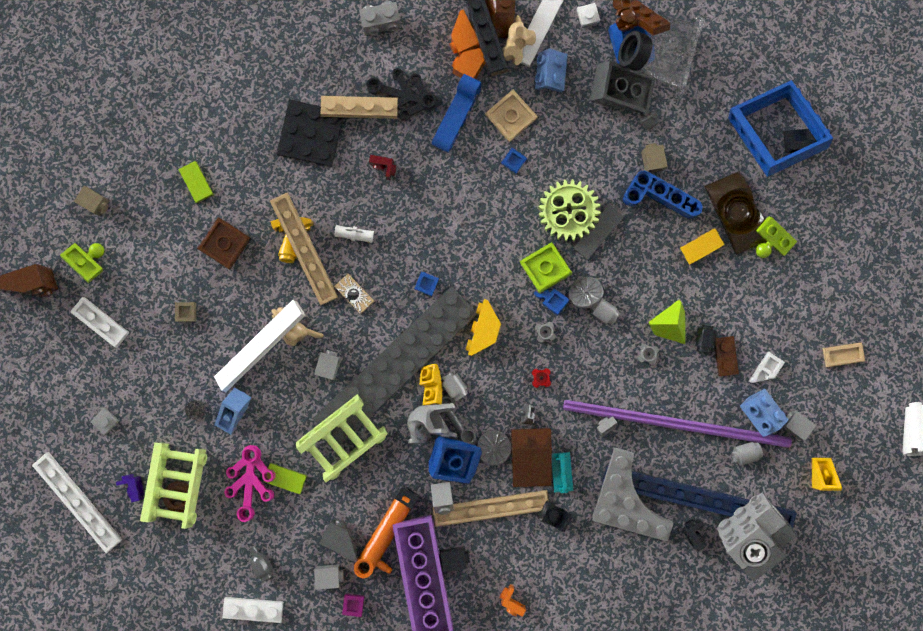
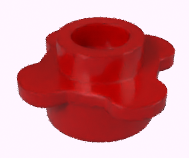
[532,368,551,388]

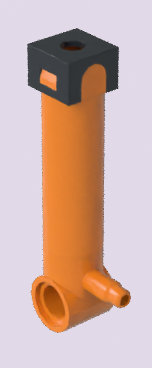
[354,485,419,578]

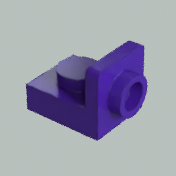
[116,474,145,503]

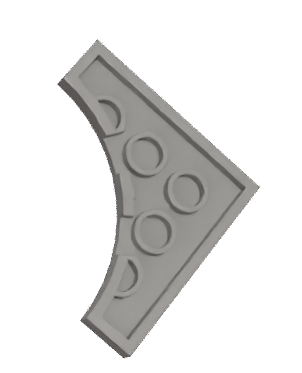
[592,447,673,541]

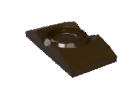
[704,171,766,255]

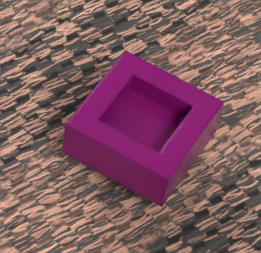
[342,593,365,617]

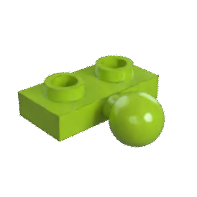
[756,216,797,258]
[60,243,104,283]

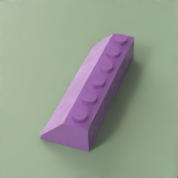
[393,514,454,631]

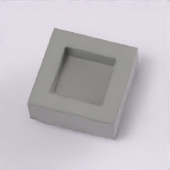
[91,408,119,435]
[597,416,617,437]

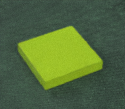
[520,242,572,294]

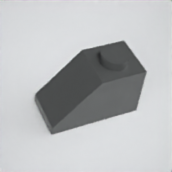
[319,519,358,561]

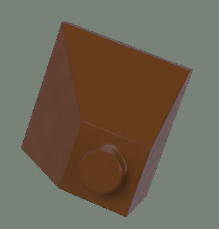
[485,0,515,39]

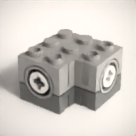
[716,493,797,582]

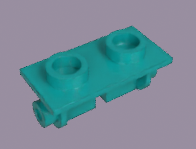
[552,452,574,493]

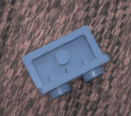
[535,48,567,92]

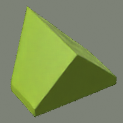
[648,300,686,344]

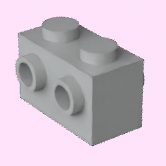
[359,1,401,35]

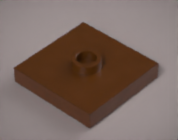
[197,217,251,270]

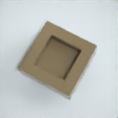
[175,302,196,322]

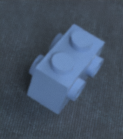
[740,389,788,437]

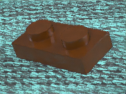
[715,336,739,376]

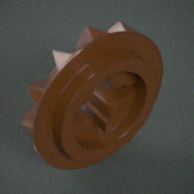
[163,481,189,512]

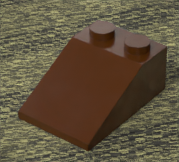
[0,264,58,298]
[511,428,552,487]

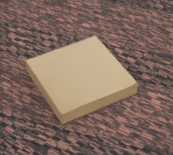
[485,89,538,142]

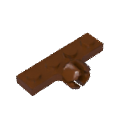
[613,0,670,36]

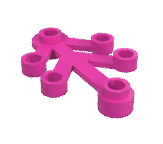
[224,445,276,522]

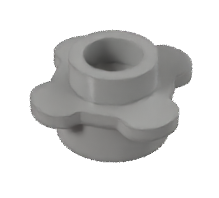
[535,322,556,342]
[638,344,659,365]

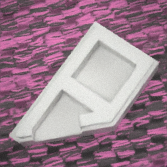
[749,352,785,383]

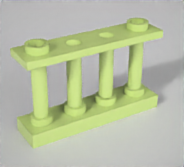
[296,394,388,482]
[140,442,207,529]

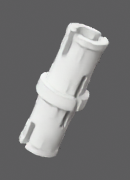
[334,225,374,243]

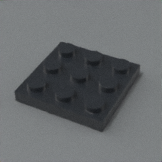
[276,99,344,167]

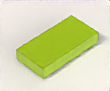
[178,161,214,203]
[263,463,307,494]

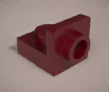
[369,155,397,181]

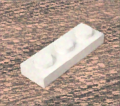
[70,297,129,348]
[222,597,284,623]

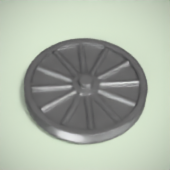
[569,277,603,309]
[477,430,511,465]

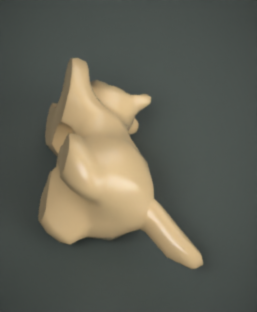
[502,15,536,65]
[271,307,324,346]

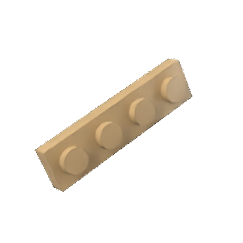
[321,96,398,119]

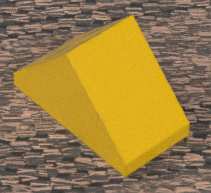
[812,458,842,491]

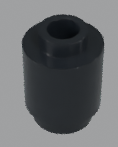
[695,325,717,353]

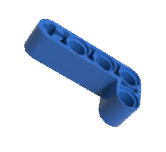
[431,74,482,153]
[623,170,703,219]

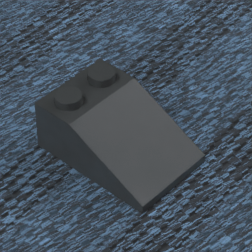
[590,61,656,113]

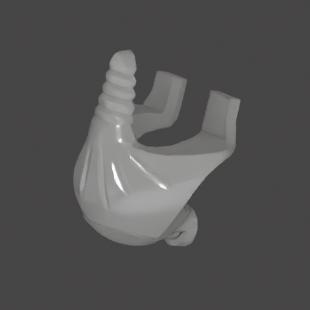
[407,403,457,444]

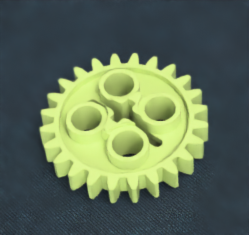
[539,179,601,242]

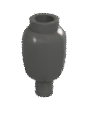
[249,546,273,582]

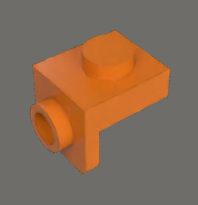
[500,584,526,617]

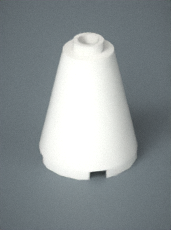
[902,402,923,456]

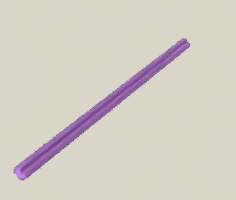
[563,400,792,448]

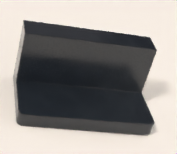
[783,129,817,153]

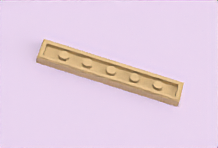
[270,192,338,305]
[432,490,549,527]

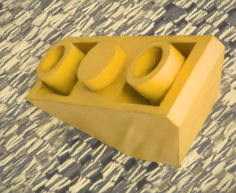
[465,299,501,356]

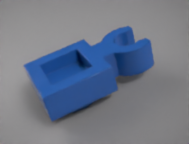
[534,289,569,316]

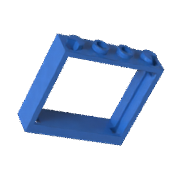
[728,80,833,177]

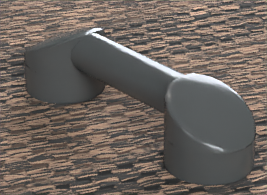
[441,396,476,444]

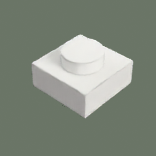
[577,3,600,27]

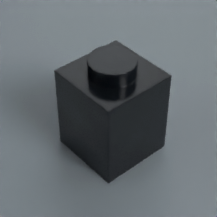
[441,546,470,573]

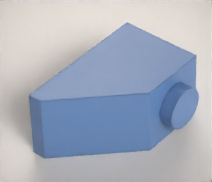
[215,388,251,435]

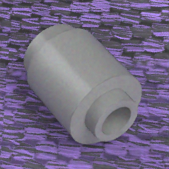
[590,298,620,325]
[442,372,468,402]
[732,442,763,466]

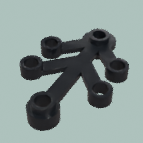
[366,68,438,121]

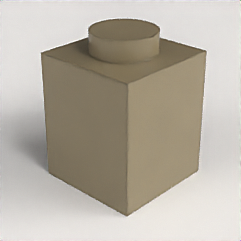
[641,143,668,173]
[74,186,110,216]

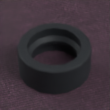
[618,31,653,71]

